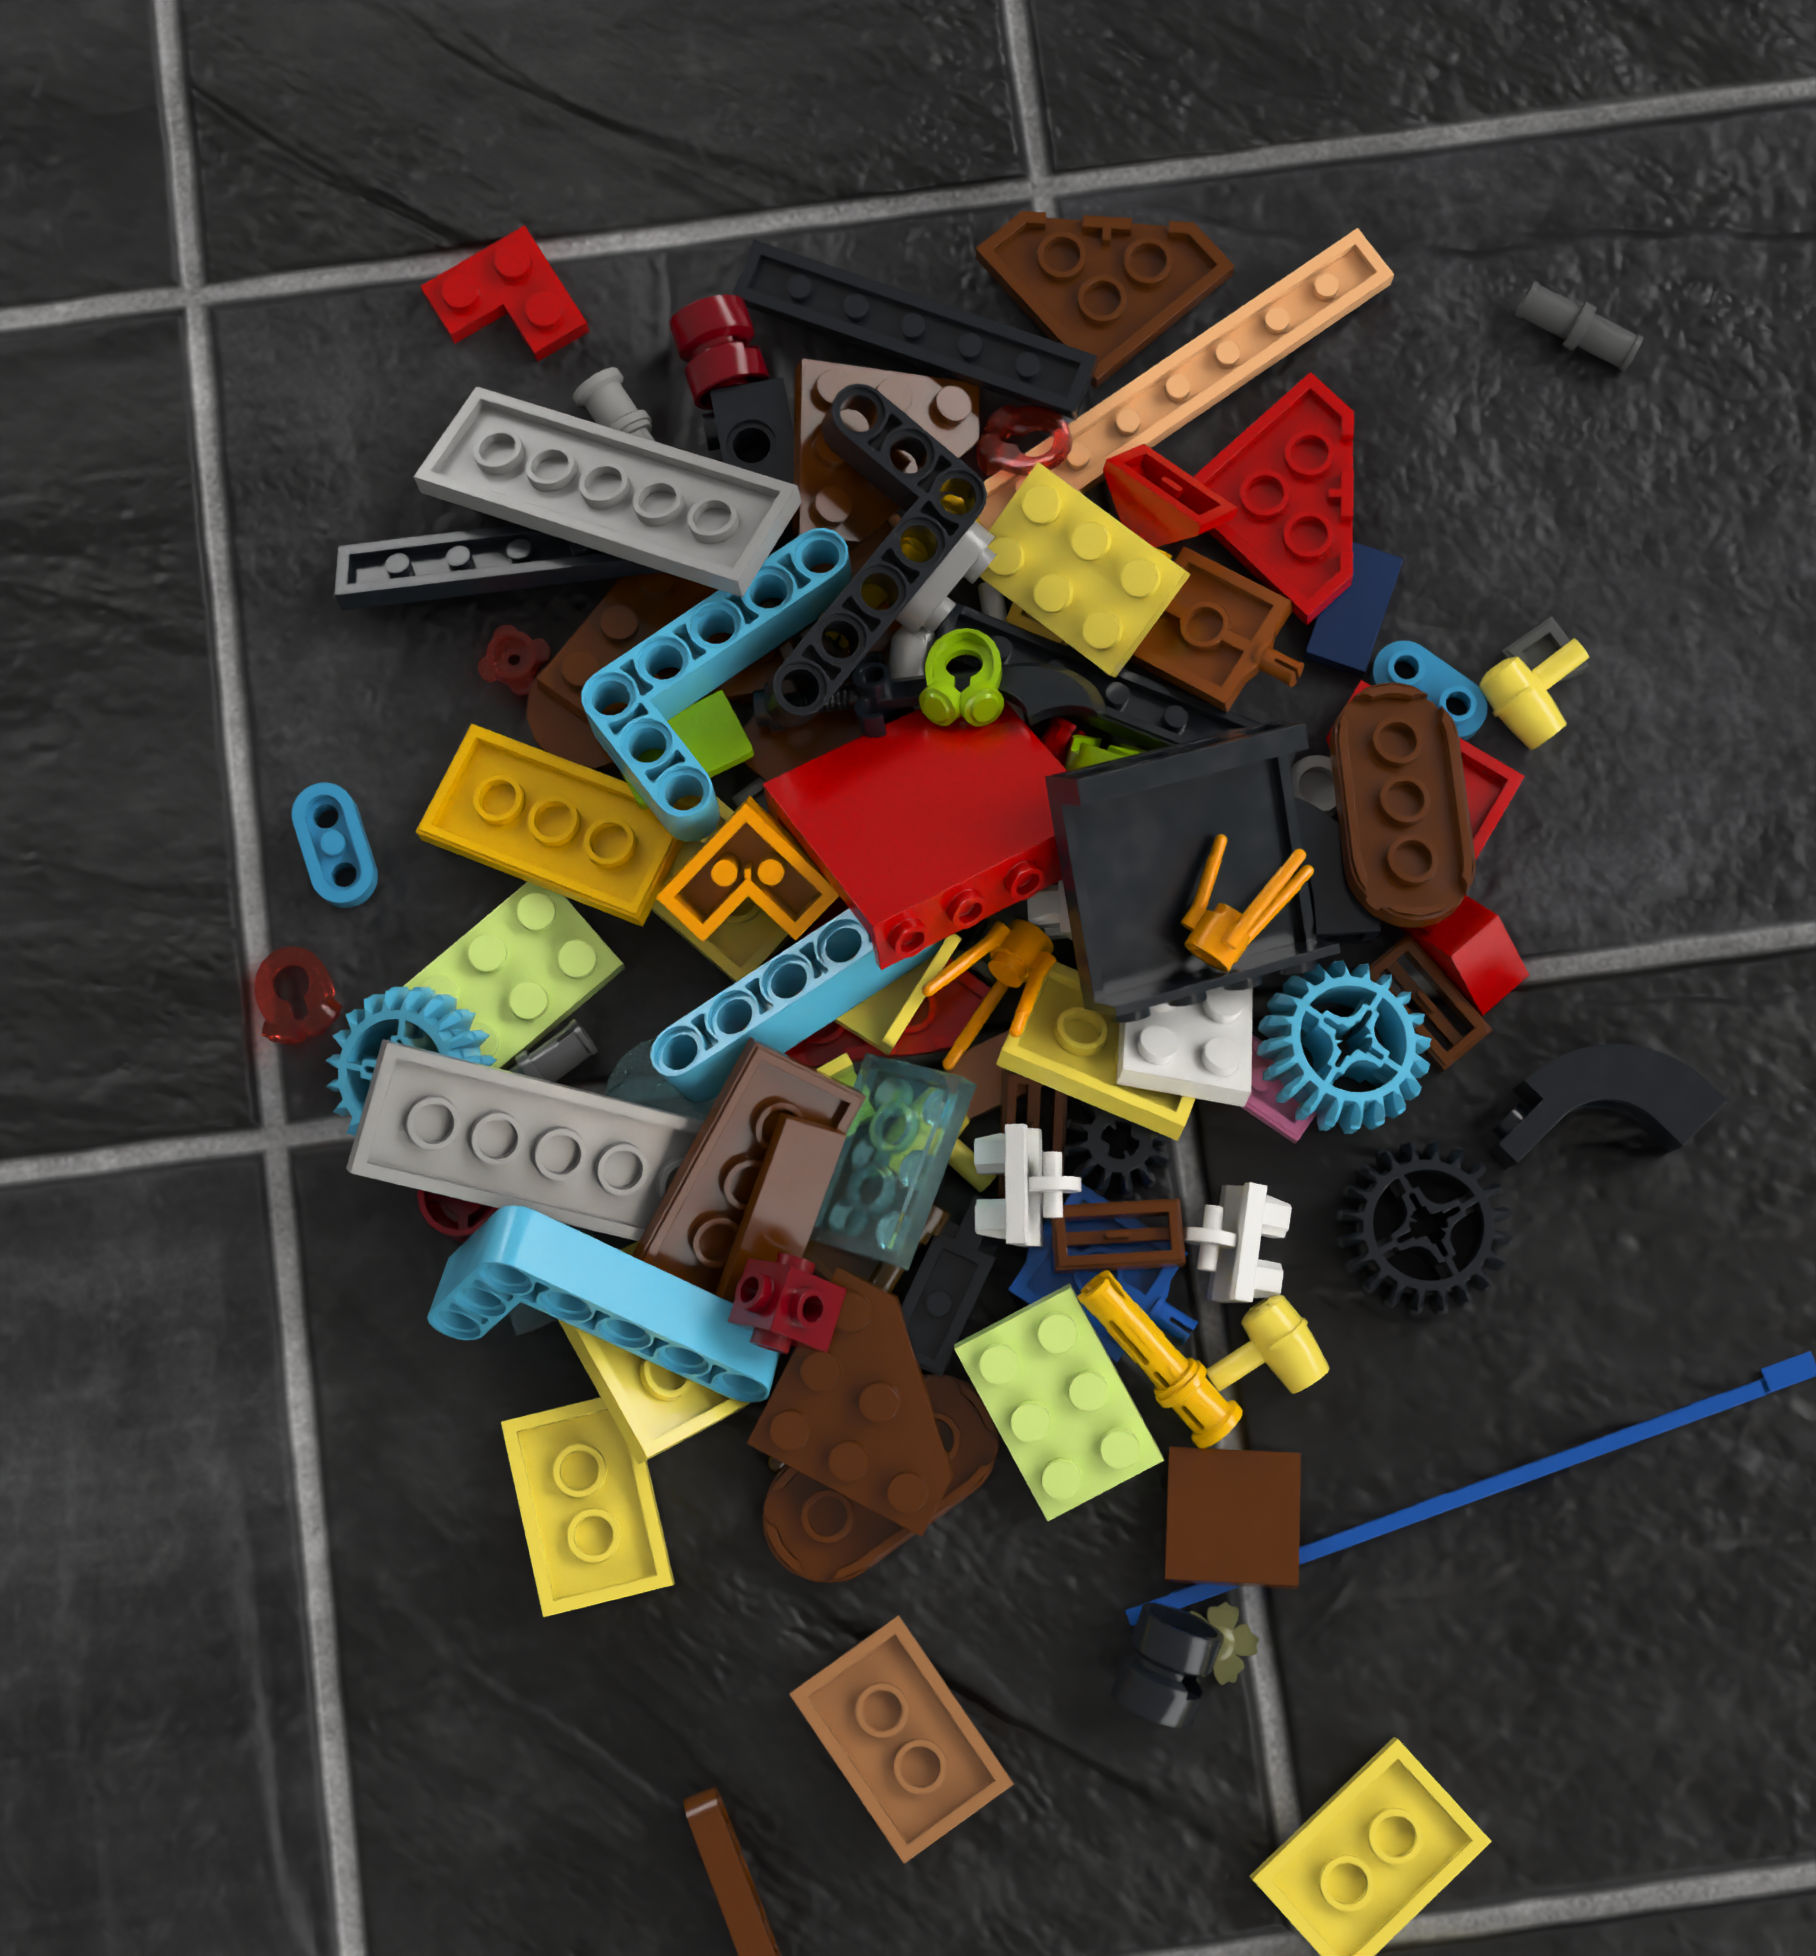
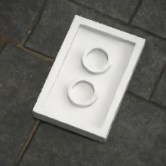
[1116,986,1253,1107]

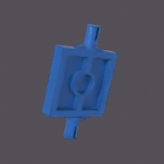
[1007,1183,1198,1363]

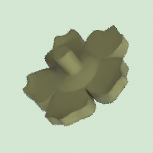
[1189,1601,1259,1685]

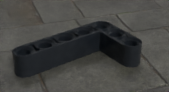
[763,383,987,727]

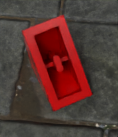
[1103,444,1238,547]
[1397,895,1529,1017]

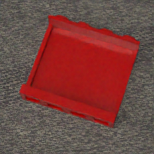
[763,700,1067,970]

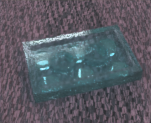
[809,1053,977,1271]

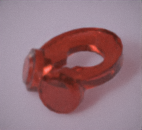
[977,403,1073,477]
[254,946,343,1044]

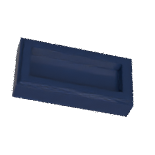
[1303,542,1403,678]

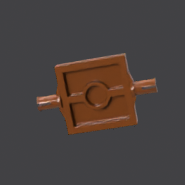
[1128,546,1304,713]

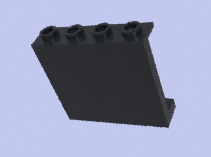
[1045,721,1340,1023]

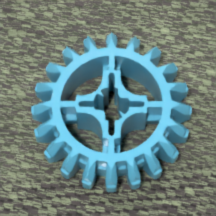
[1256,960,1432,1134]
[325,987,497,1137]

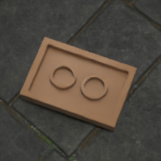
[789,1615,1014,1864]

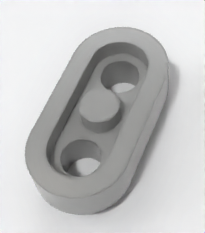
[895,520,996,635]

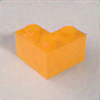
[655,796,839,942]

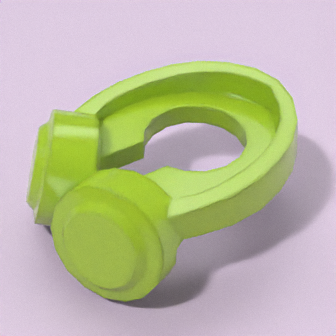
[919,628,1004,727]

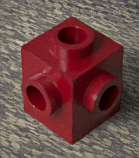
[728,1253,847,1354]

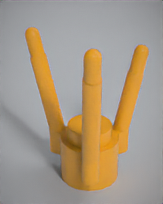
[1180,834,1314,972]
[922,919,1056,1070]

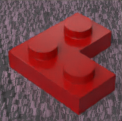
[420,225,590,362]

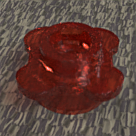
[478,625,551,696]

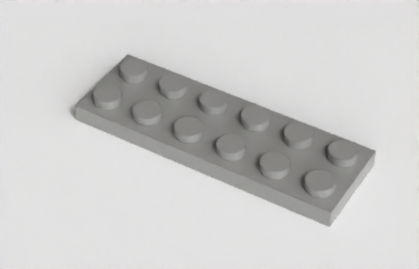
[414,386,802,597]
[346,1039,704,1241]

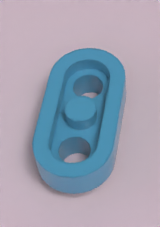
[1370,641,1487,741]
[292,783,378,908]

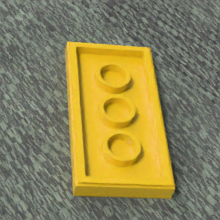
[416,723,693,927]

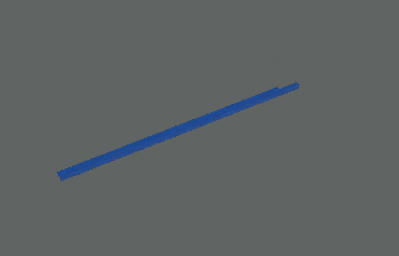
[1125,1351,1816,1626]

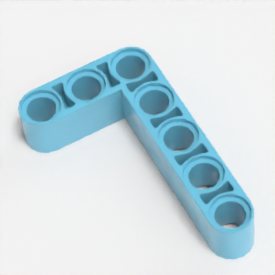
[581,528,852,842]
[650,909,946,1103]
[427,1205,781,1403]

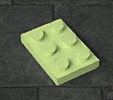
[403,882,625,1070]
[954,1283,1164,1521]

